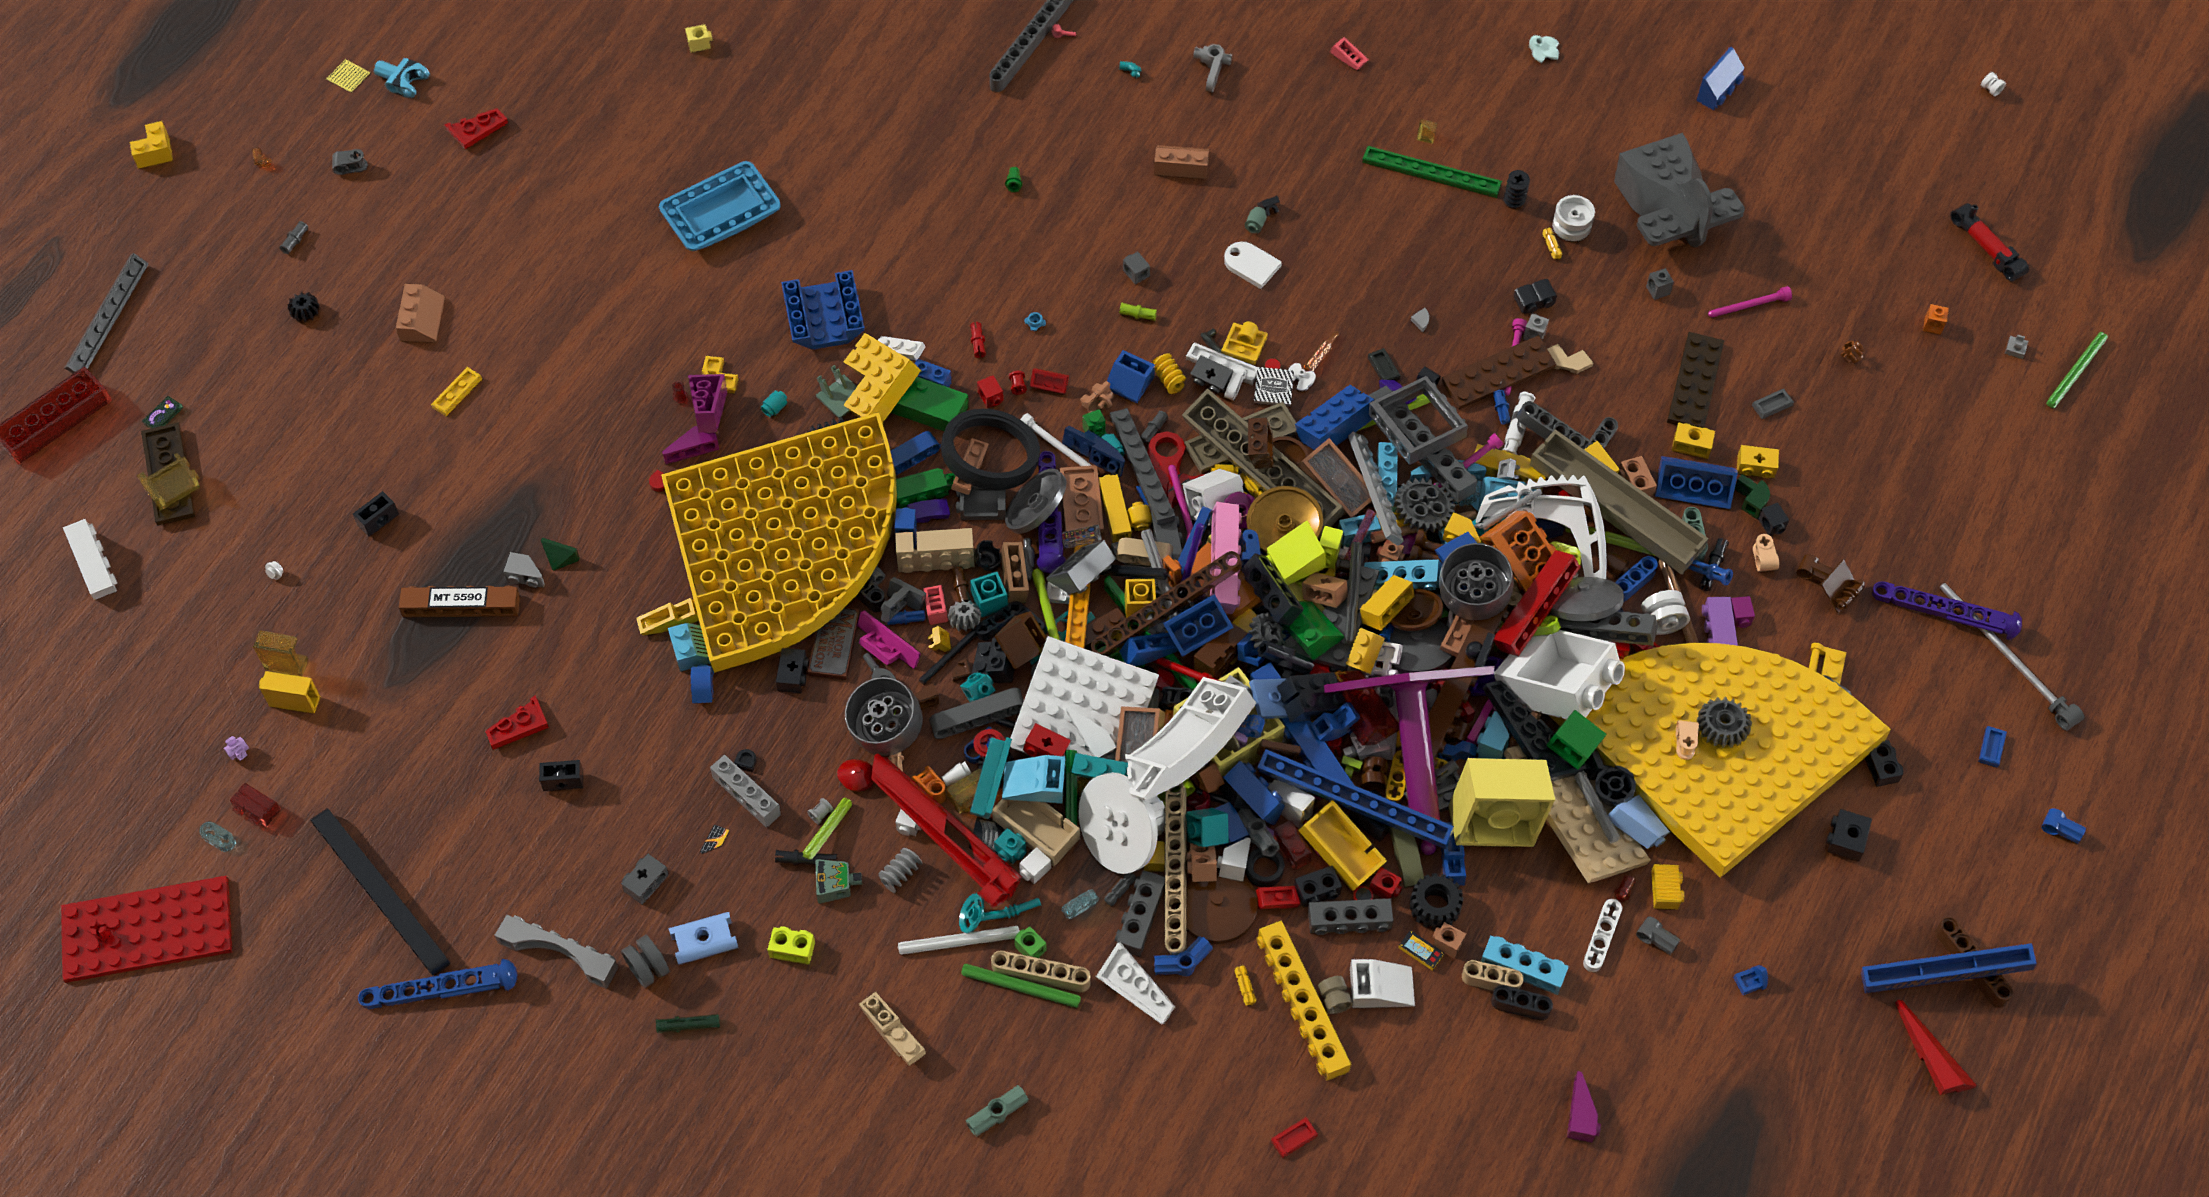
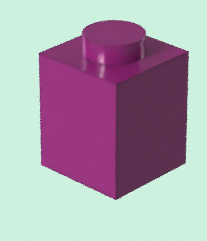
[1731,596,1755,628]

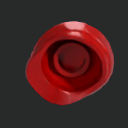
[837,759,874,792]

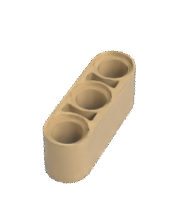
[1116,538,1174,566]
[1462,960,1523,991]

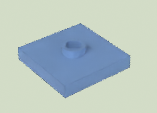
[1249,678,1292,719]

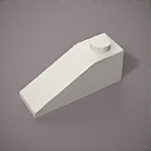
[1066,706,1117,758]

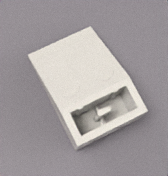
[1350,959,1415,1008]

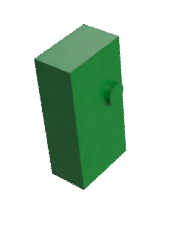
[890,377,969,431]

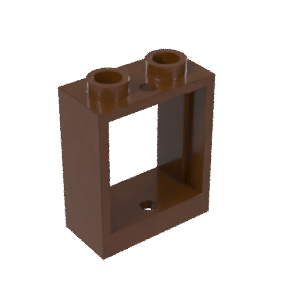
[1248,417,1273,469]

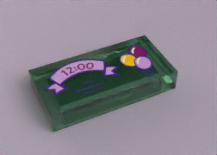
[142,396,183,429]

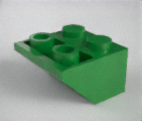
[1546,710,1607,770]

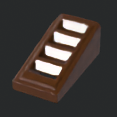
[914,683,939,710]

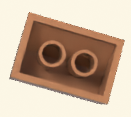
[1154,145,1209,179]
[396,284,445,342]

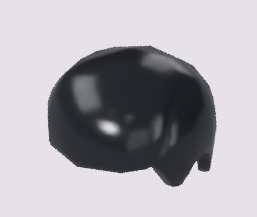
[974,540,1002,571]

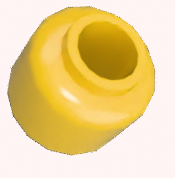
[1127,502,1153,531]

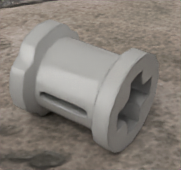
[807,798,834,824]

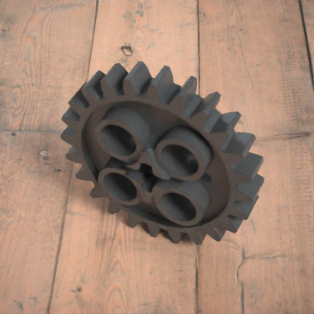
[1393,478,1455,533]

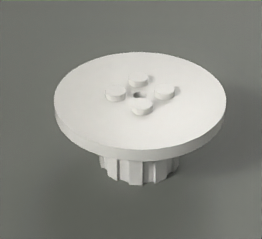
[1079,772,1165,874]

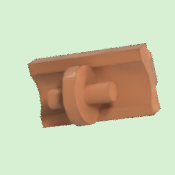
[1080,381,1114,413]

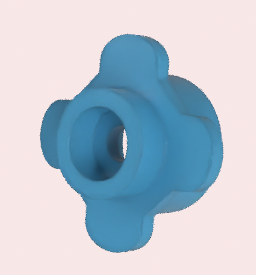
[1025,312,1046,331]

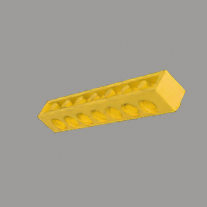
[1257,920,1351,1081]

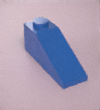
[1119,633,1179,666]

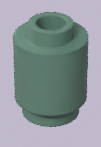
[1245,207,1267,233]

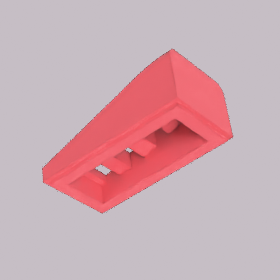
[1330,37,1369,70]
[923,585,948,625]

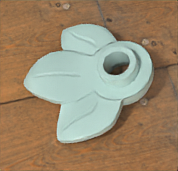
[1529,35,1559,63]

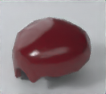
[1180,791,1211,812]

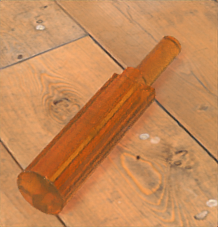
[1303,331,1339,372]

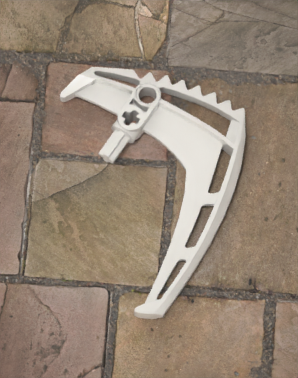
[1476,475,1607,579]

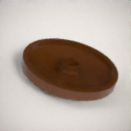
[1176,868,1258,944]

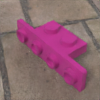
[857,611,921,668]

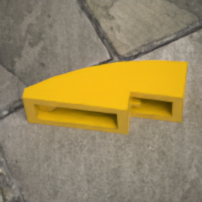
[636,598,699,635]

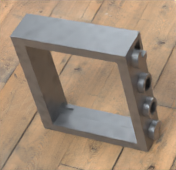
[1369,376,1468,465]

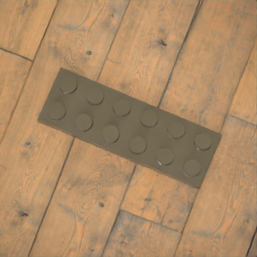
[1184,402,1297,474]

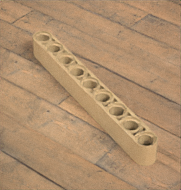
[1165,782,1187,955]

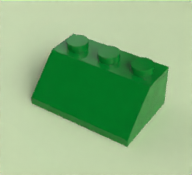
[1281,601,1345,660]

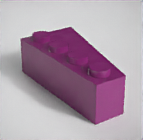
[688,374,727,433]

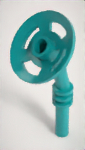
[959,893,1041,933]

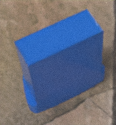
[1733,965,1768,995]

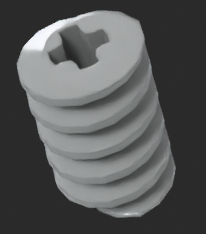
[879,848,923,893]

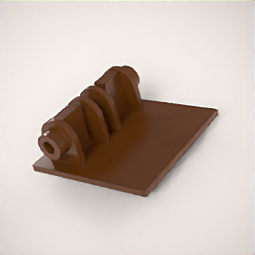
[1821,560,1865,614]

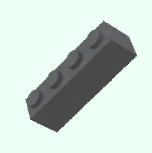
[1151,509,1183,561]

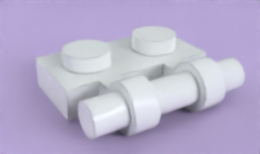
[1361,642,1403,676]

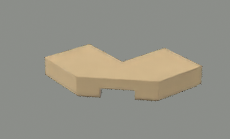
[1548,344,1593,374]

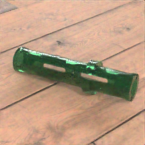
[656,1014,720,1033]

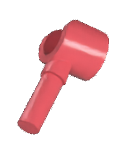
[1052,24,1076,38]

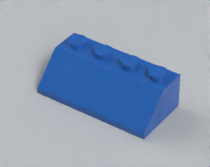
[1655,456,1738,509]

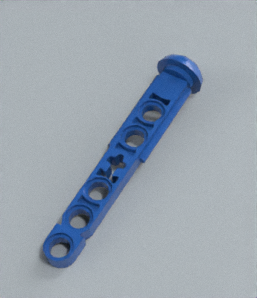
[358,959,518,1009]

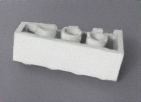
[63,519,118,600]

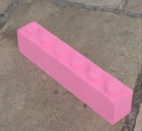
[1210,502,1242,614]

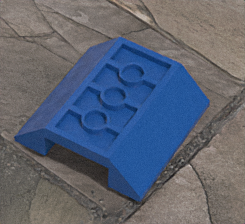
[781,270,865,350]

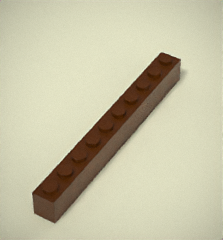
[1428,604,1510,769]

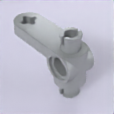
[1193,44,1232,92]

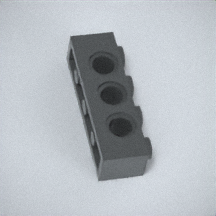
[1115,870,1165,957]
[1308,898,1393,935]

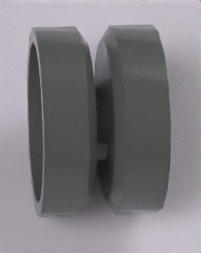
[621,935,670,988]

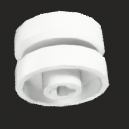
[1552,195,1595,241]
[1641,590,1690,635]

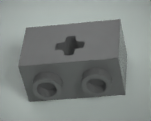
[1191,355,1234,394]
[621,854,669,905]

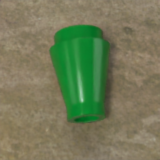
[1005,167,1023,192]

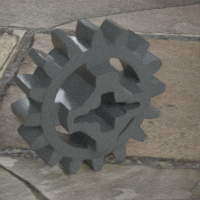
[1249,613,1286,648]

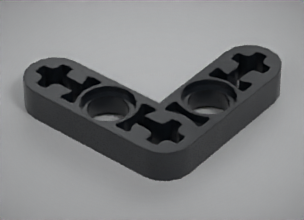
[975,601,1047,641]

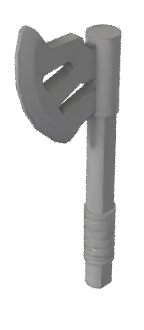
[1474,489,1542,530]

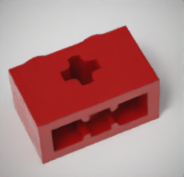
[1023,723,1071,757]

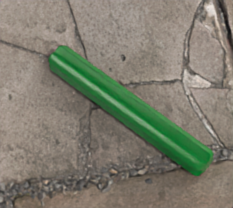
[1065,750,1077,826]

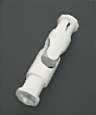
[1502,392,1535,455]

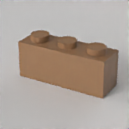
[1000,542,1029,603]

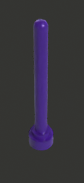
[1181,523,1204,582]

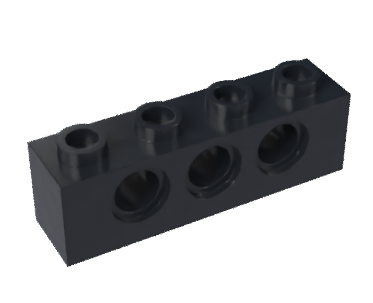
[1241,553,1304,626]

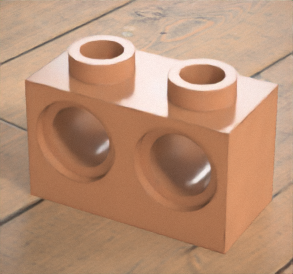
[1618,456,1657,497]
[1186,843,1217,882]

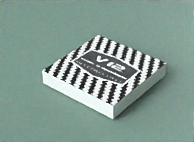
[1254,367,1294,407]

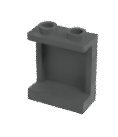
[956,486,1006,520]

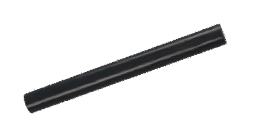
[919,629,977,685]

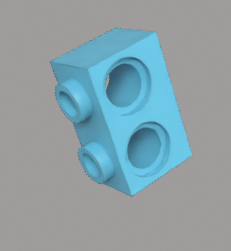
[1338,512,1381,548]

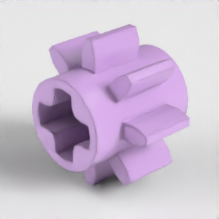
[223,736,249,761]

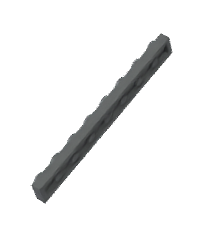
[64,253,149,378]
[1110,408,1175,525]

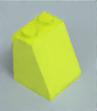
[1266,521,1326,586]

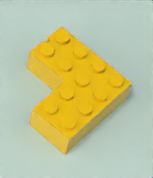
[844,333,921,423]

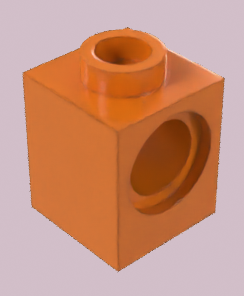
[1923,304,1949,335]

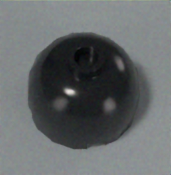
[1595,766,1636,807]

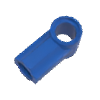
[2041,808,2086,844]

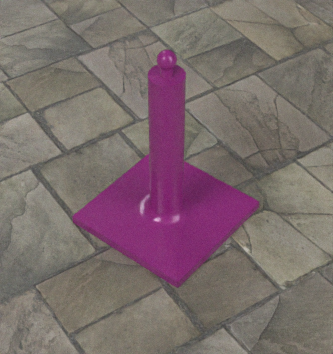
[1324,666,1495,855]

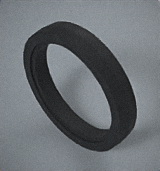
[941,409,1040,490]

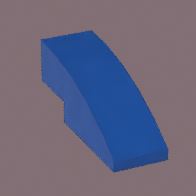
[1441,822,1466,886]

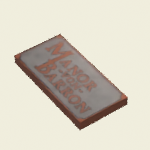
[808,608,860,679]

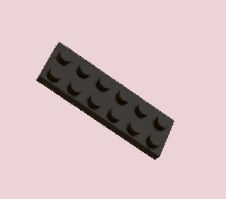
[1667,332,1724,428]
[141,422,195,526]

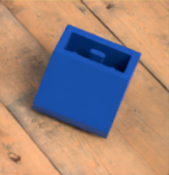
[1107,350,1155,403]

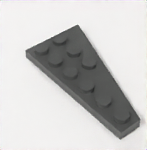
[1292,566,1379,670]

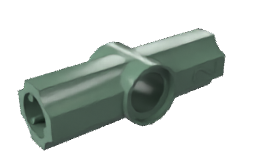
[966,1085,1029,1137]

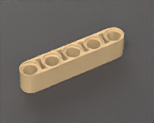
[991,951,1090,992]

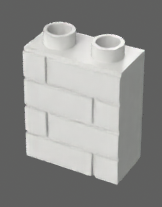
[1494,630,1625,719]

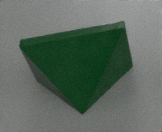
[541,537,580,571]

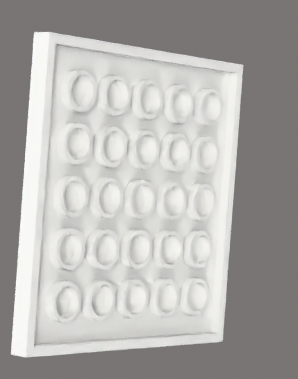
[1010,636,1159,760]

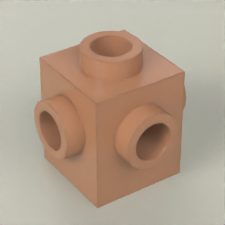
[1376,539,1405,562]

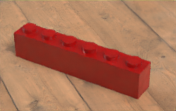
[1494,550,1581,657]

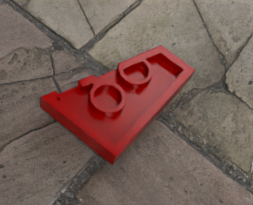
[444,108,508,149]

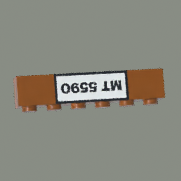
[399,585,520,617]

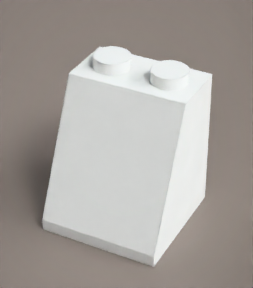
[1183,469,1244,526]

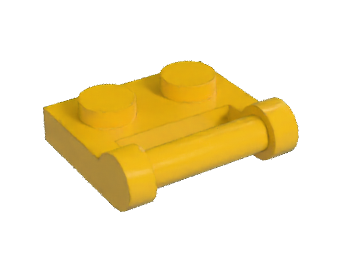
[1809,643,1846,684]

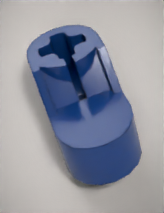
[1437,741,1477,762]

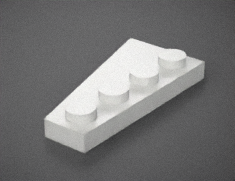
[1096,942,1175,1024]

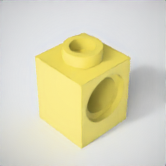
[685,25,713,52]

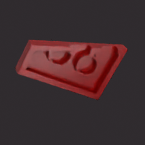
[485,695,549,750]

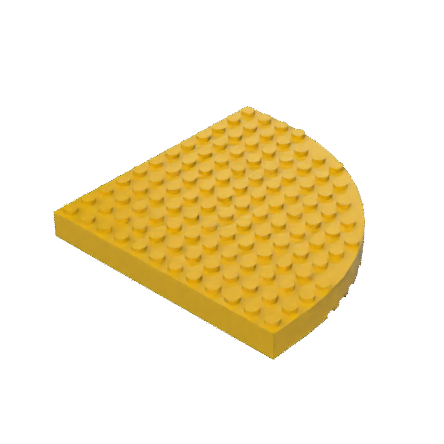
[661,412,897,673]
[1549,643,1891,878]

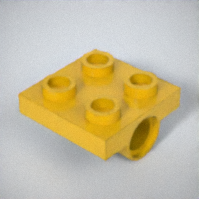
[1221,322,1268,365]

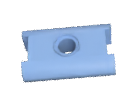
[669,912,738,965]

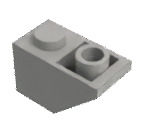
[503,552,545,588]

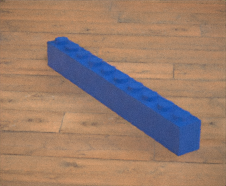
[1258,749,1454,849]

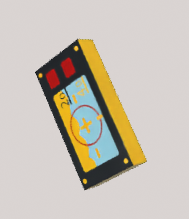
[1398,930,1444,971]

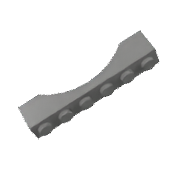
[494,915,618,989]

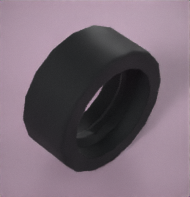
[1246,848,1285,887]

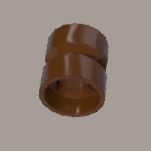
[1361,756,1387,792]

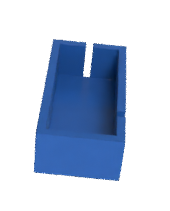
[1295,385,1374,450]

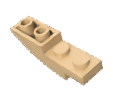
[859,992,926,1066]

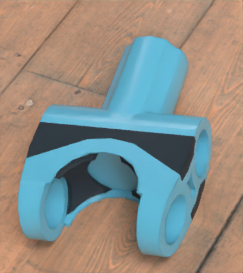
[374,58,430,98]

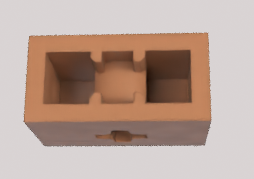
[1302,573,1348,608]

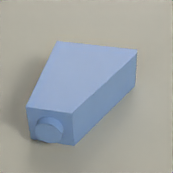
[1607,795,1670,849]

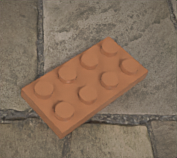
[1060,465,1104,534]

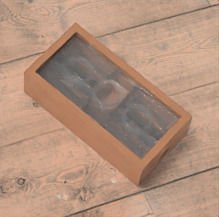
[1297,438,1372,520]
[1115,706,1165,763]

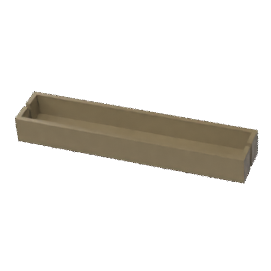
[1530,429,1709,574]

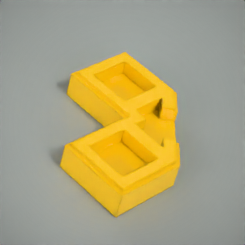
[702,356,738,394]

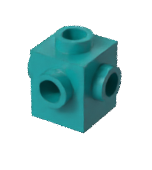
[960,673,995,702]
[994,828,1026,864]

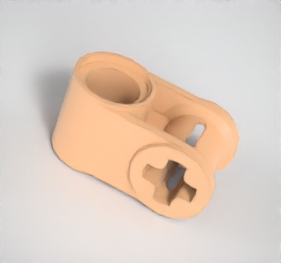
[1753,534,1779,572]
[1676,720,1699,760]

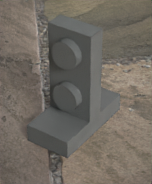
[881,577,926,623]

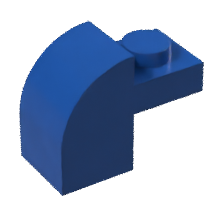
[691,664,714,703]
[1310,702,1360,741]

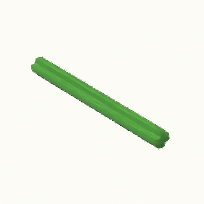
[2046,332,2108,408]
[961,964,1081,1008]

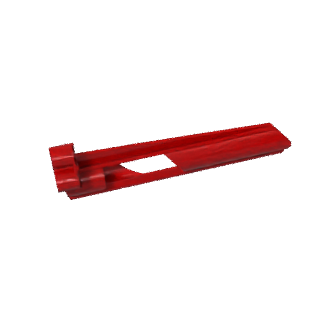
[871,753,1022,908]

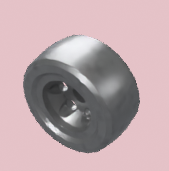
[1439,543,1514,620]
[845,677,923,756]

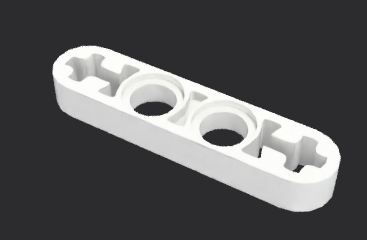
[1583,899,1622,972]

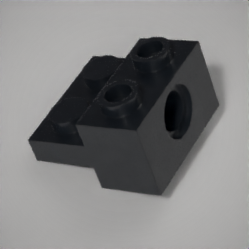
[972,638,1015,683]

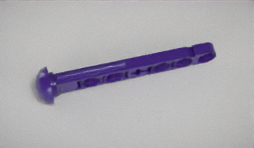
[1037,451,1066,574]
[1872,581,2022,640]

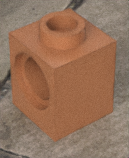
[1432,922,1466,958]

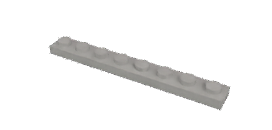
[1348,431,1404,546]

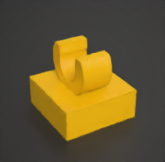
[928,626,951,652]

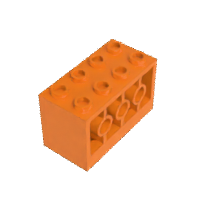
[1480,511,1556,596]

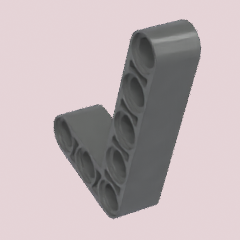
[1517,401,1618,449]

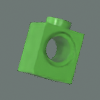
[1015,926,1047,958]

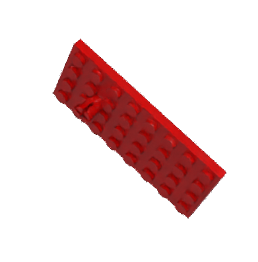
[61,876,232,983]

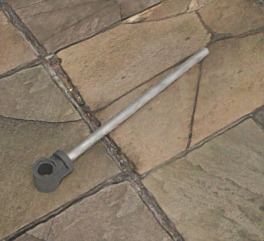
[1940,583,2084,730]

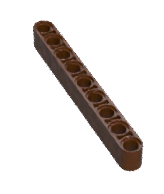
[1091,551,1242,657]

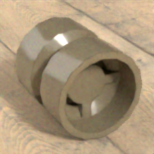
[1318,976,1353,1014]

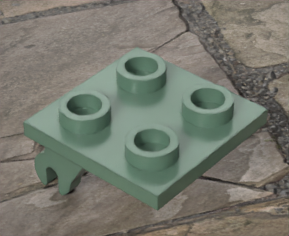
[816,365,857,418]

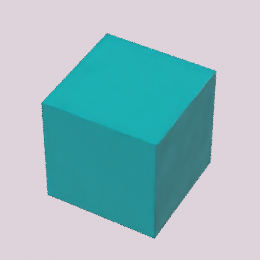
[970,572,1008,618]
[1186,808,1229,847]

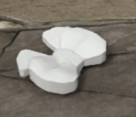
[1288,363,1316,391]

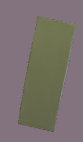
[1389,826,1424,888]

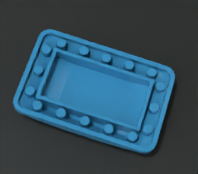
[659,161,780,251]

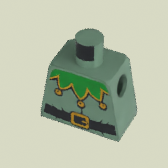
[816,859,862,903]

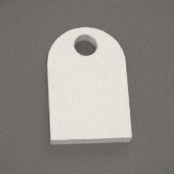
[1224,242,1282,289]

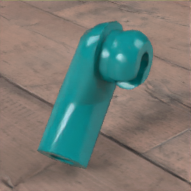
[1119,61,1142,78]

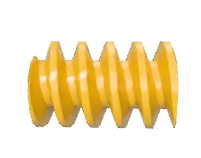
[1151,353,1186,394]

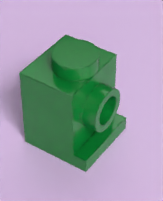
[1083,409,1107,437]

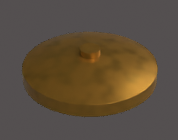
[1246,486,1323,554]

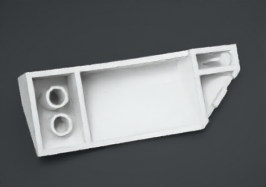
[1125,677,1256,800]

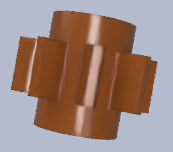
[1841,341,1865,363]

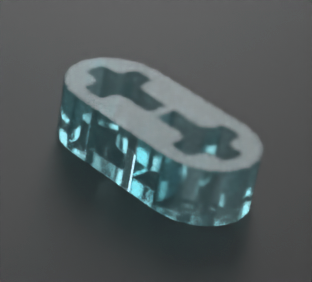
[199,822,236,852]
[1061,889,1099,919]

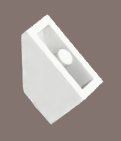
[1217,838,1251,881]

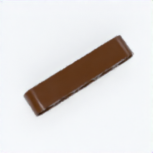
[1935,917,2013,1007]

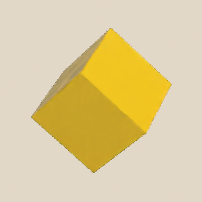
[1124,579,1156,619]

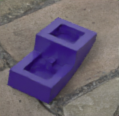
[907,499,950,523]

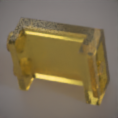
[137,453,200,511]
[253,631,308,676]

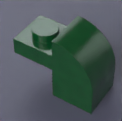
[1734,474,1770,519]

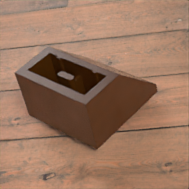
[994,611,1047,669]

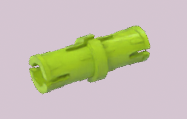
[1119,303,1157,321]

